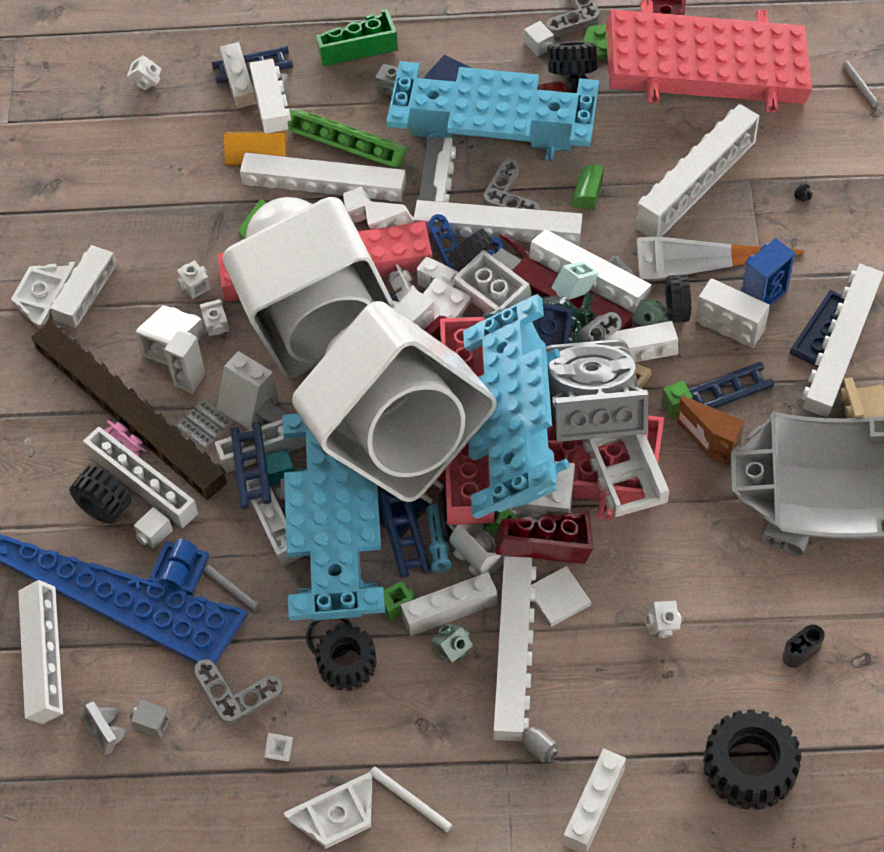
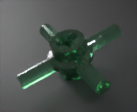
[560,293,596,343]

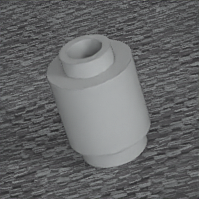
[522,727,558,763]

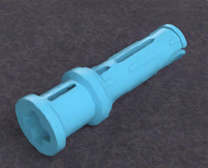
[426,504,452,572]

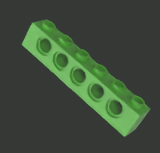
[287,109,408,167]

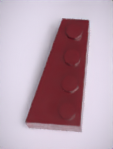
[495,510,594,564]

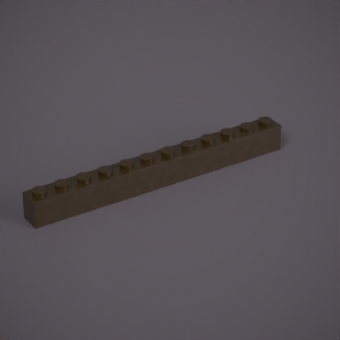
[31,321,227,500]

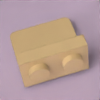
[839,377,884,418]

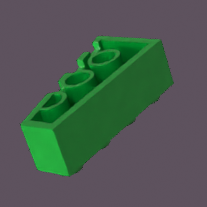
[316,8,398,66]

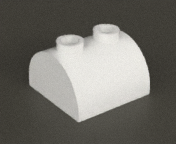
[450,524,510,576]

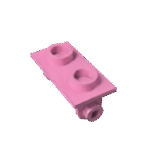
[104,420,147,456]

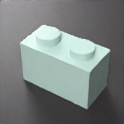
[551,261,599,300]

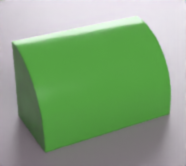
[570,165,604,210]

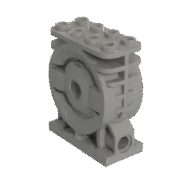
[546,339,649,442]

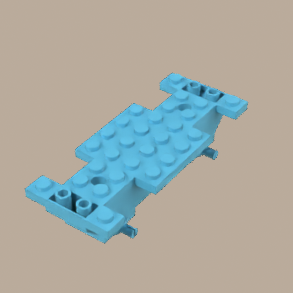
[386,61,599,161]
[463,294,570,519]
[283,414,385,621]

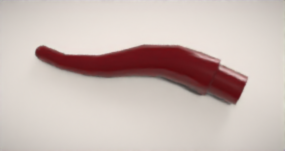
[499,234,547,269]

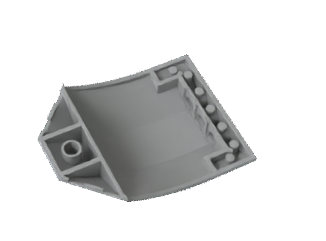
[731,411,884,539]

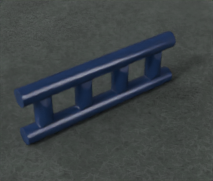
[211,46,293,84]
[689,362,774,409]
[230,422,272,509]
[378,489,431,578]

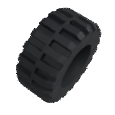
[703,709,802,810]

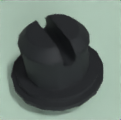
[794,184,813,202]

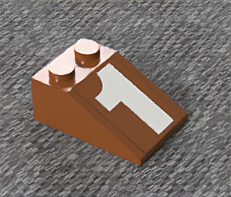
[677,395,745,465]

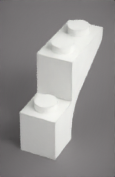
[343,186,414,230]

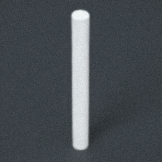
[370,767,452,832]

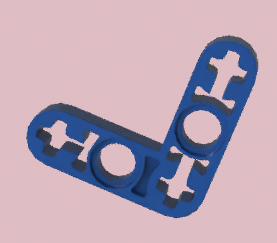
[428,214,503,271]

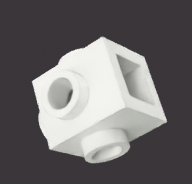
[127,55,162,90]
[177,260,211,299]
[645,601,681,638]

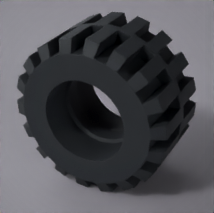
[547,42,598,75]
[69,466,132,524]
[315,625,377,691]

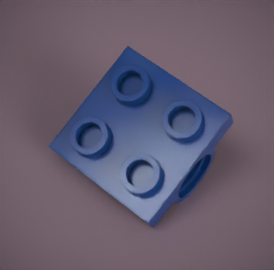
[149,539,209,596]

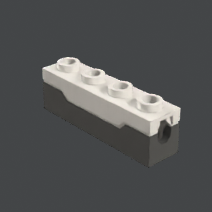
[419,136,456,203]

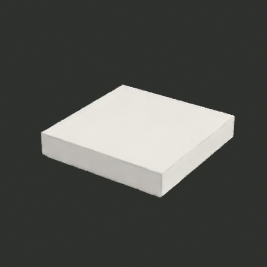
[531,566,591,627]

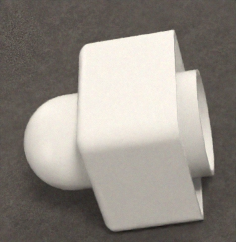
[223,197,395,378]
[292,301,497,502]

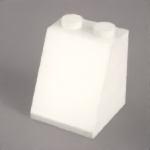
[136,305,204,365]
[216,351,278,430]

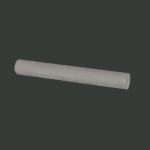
[842,61,879,108]
[203,565,260,612]

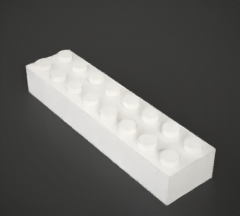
[636,104,760,237]

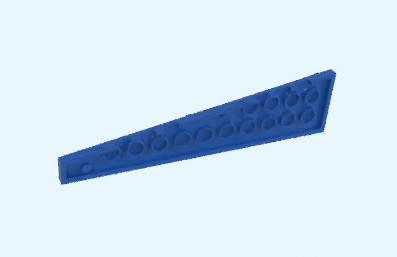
[0,534,248,671]

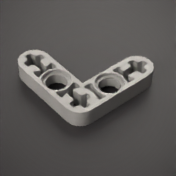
[546,0,600,37]
[484,159,540,210]
[194,659,282,724]

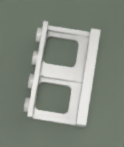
[582,434,669,517]

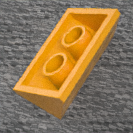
[224,131,288,165]

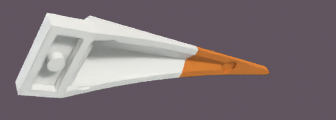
[636,236,805,281]

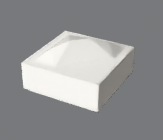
[264,733,293,762]

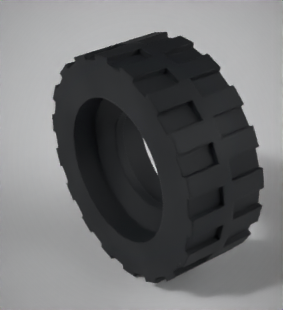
[447,228,494,272]
[665,274,692,323]

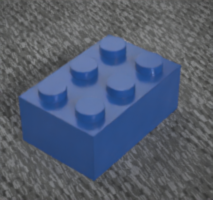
[741,238,795,306]

